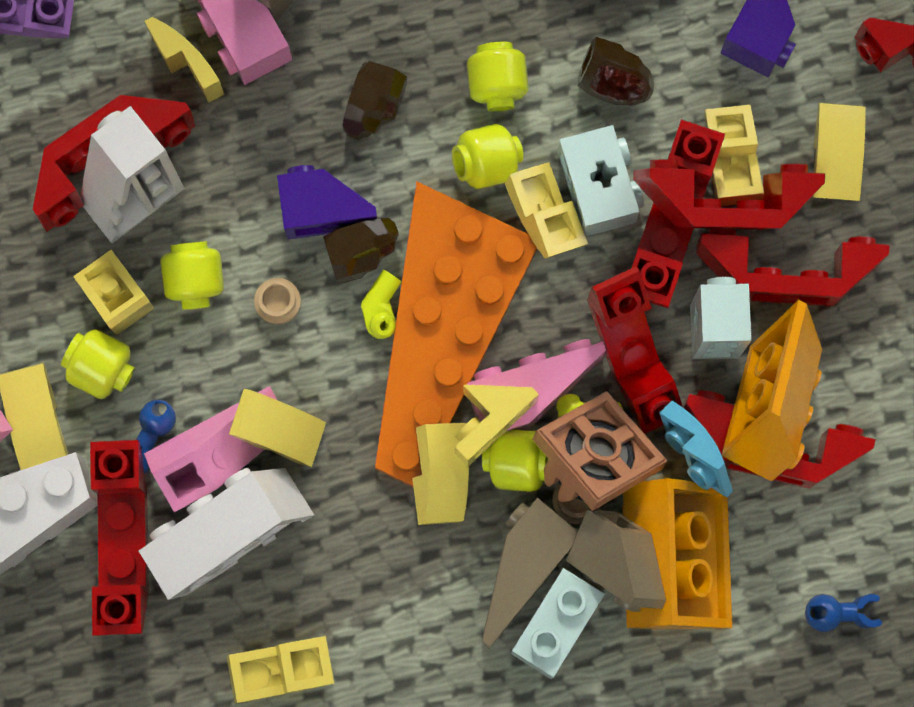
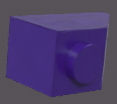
[720,0,796,78]
[277,165,377,240]

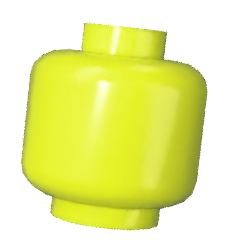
[467,42,529,112]
[452,124,524,189]
[160,241,224,310]
[61,329,135,399]
[482,429,548,492]

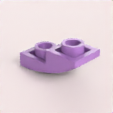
[0,0,74,38]

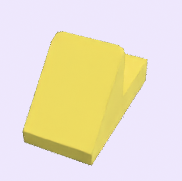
[73,250,154,335]
[455,385,539,467]

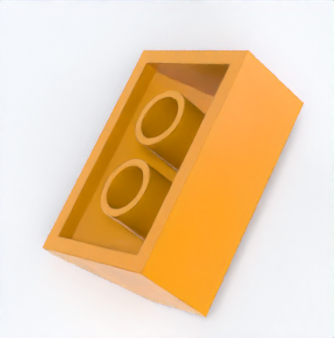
[722,300,822,481]
[622,478,732,630]

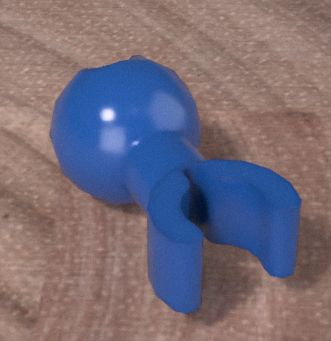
[136,399,176,474]
[805,594,882,632]

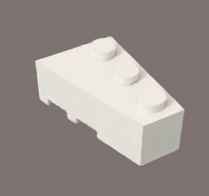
[80,106,185,243]
[0,452,98,575]
[139,468,314,600]

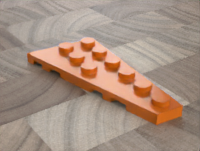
[375,181,538,488]

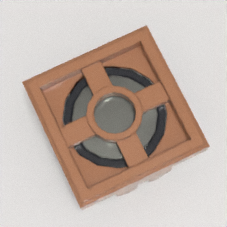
[532,391,667,511]

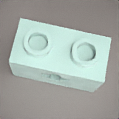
[558,125,644,236]
[690,277,751,359]
[511,568,605,679]

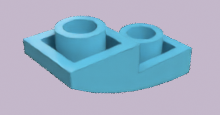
[660,401,733,497]

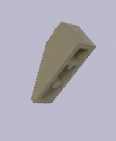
[482,498,578,649]

